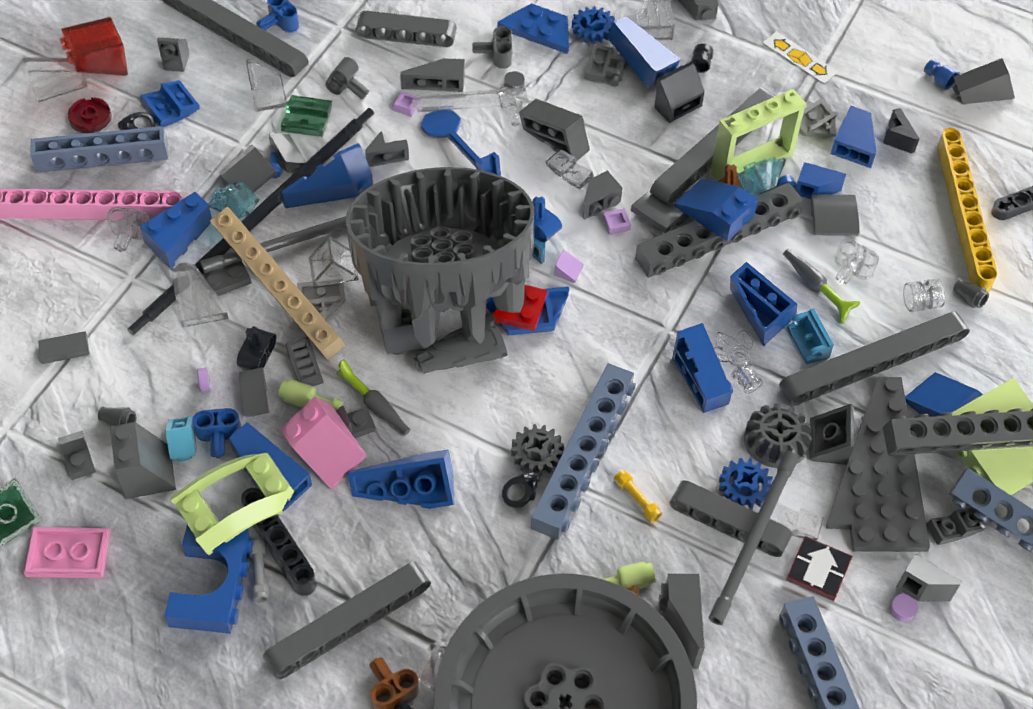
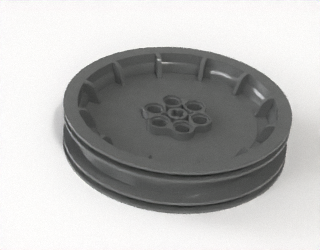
[434,574,697,709]

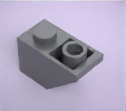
[157,37,190,72]
[582,170,623,219]
[896,554,962,601]

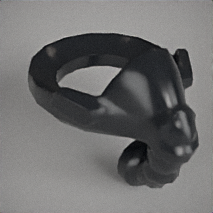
[118,112,156,130]
[502,472,540,508]

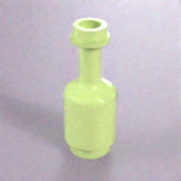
[278,379,343,411]
[604,561,656,591]

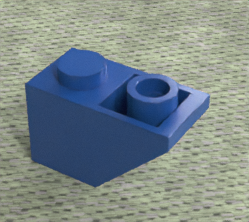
[795,162,846,199]

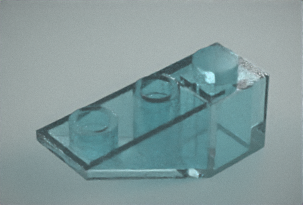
[737,157,786,196]

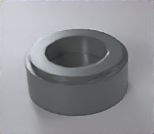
[504,71,525,91]

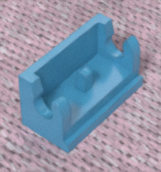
[787,308,834,365]

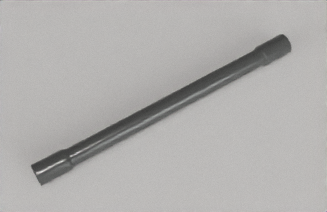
[200,216,346,274]
[708,451,799,625]

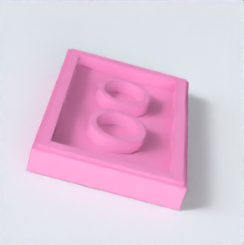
[24,527,111,578]

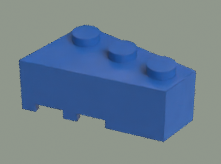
[140,191,212,269]
[730,262,797,346]
[672,323,733,413]

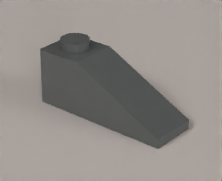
[400,58,465,92]

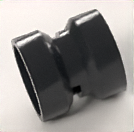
[690,43,714,73]

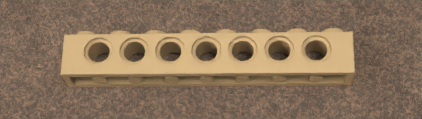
[210,206,346,360]

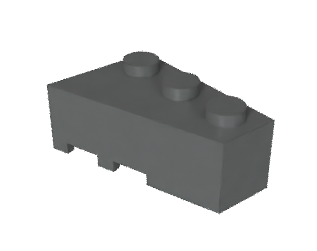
[519,98,590,164]

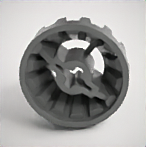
[744,403,812,468]

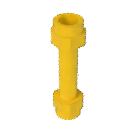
[614,470,662,523]

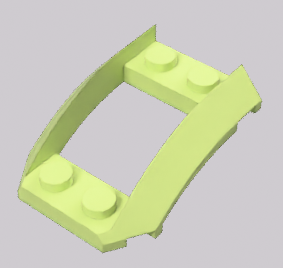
[171,453,294,555]

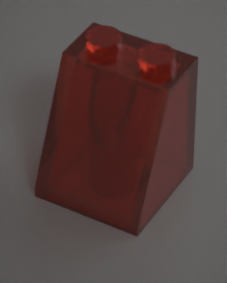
[59,17,128,76]

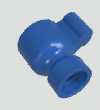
[924,58,962,90]

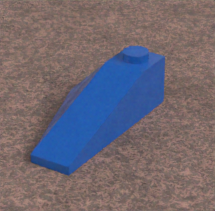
[281,143,373,209]
[347,449,454,509]

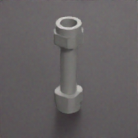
[250,540,269,603]

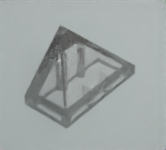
[415,636,451,692]

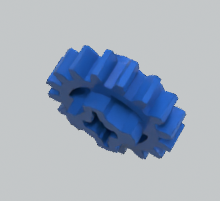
[572,6,615,44]
[718,458,773,510]

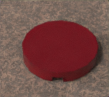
[68,97,112,134]

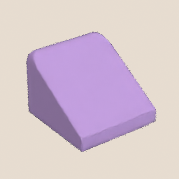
[554,250,584,283]

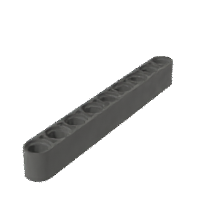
[162,0,309,78]
[650,87,776,205]
[779,311,970,406]

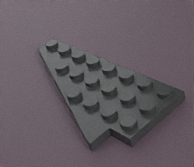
[826,377,930,552]

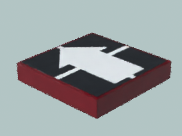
[786,536,853,601]

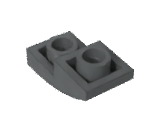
[239,367,270,418]
[926,508,986,545]

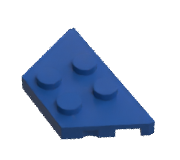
[497,3,569,54]
[486,286,569,336]

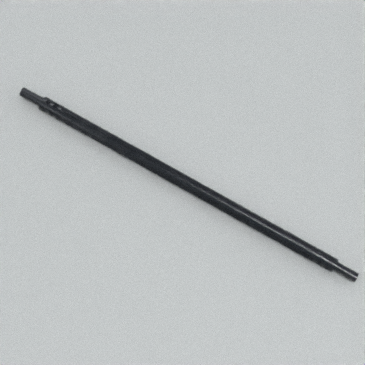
[127,108,374,335]

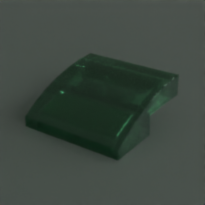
[281,95,333,137]

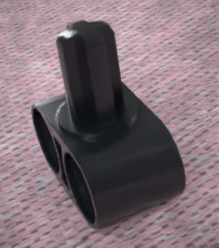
[236,326,277,370]

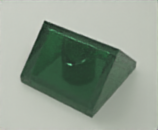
[0,478,42,547]

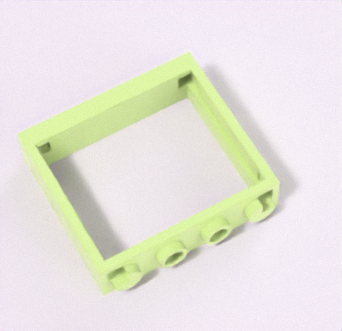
[710,89,806,182]

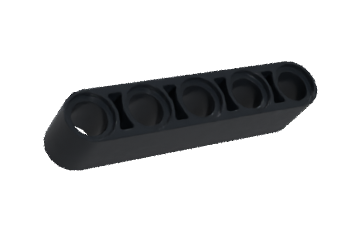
[241,487,317,596]

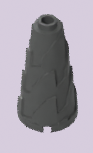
[413,312,508,374]

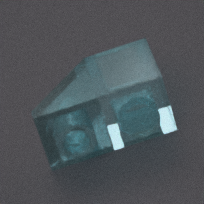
[208,181,260,219]

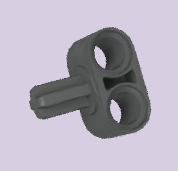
[472,26,512,69]
[325,57,369,99]

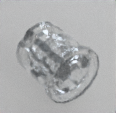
[731,362,763,394]

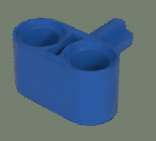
[256,0,299,33]
[532,196,562,243]
[192,408,241,459]

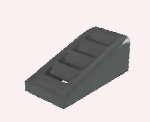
[286,337,324,386]

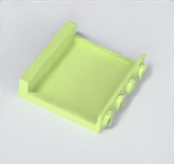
[952,378,1033,496]

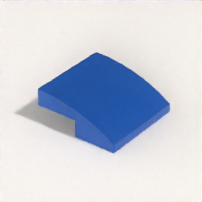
[140,80,200,127]

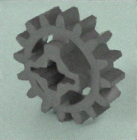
[511,424,564,476]

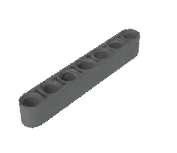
[262,562,431,680]

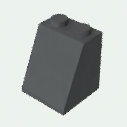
[110,422,176,499]

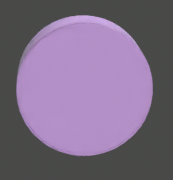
[197,367,210,392]
[890,594,918,621]

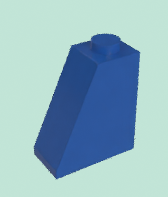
[831,106,877,168]

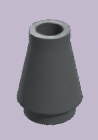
[953,279,990,308]
[98,407,136,426]

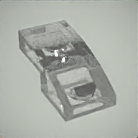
[545,149,594,190]
[770,503,824,540]

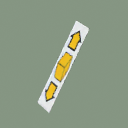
[762,31,838,84]

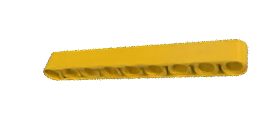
[937,127,997,292]

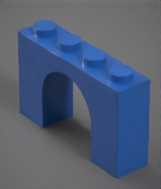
[164,524,254,634]

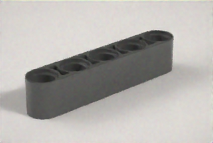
[355,11,457,47]
[669,480,792,557]

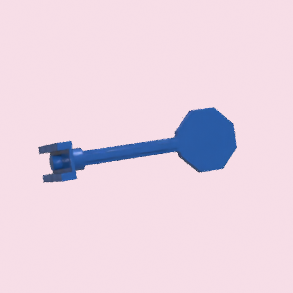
[421,109,501,176]

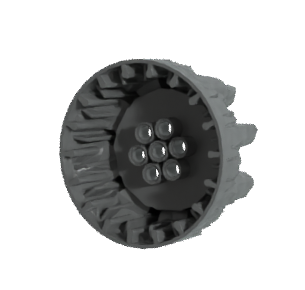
[346,167,534,349]

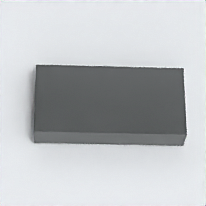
[38,331,90,364]

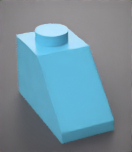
[165,416,197,461]

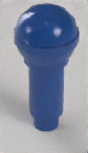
[269,151,282,178]

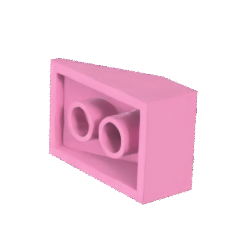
[280,397,367,489]

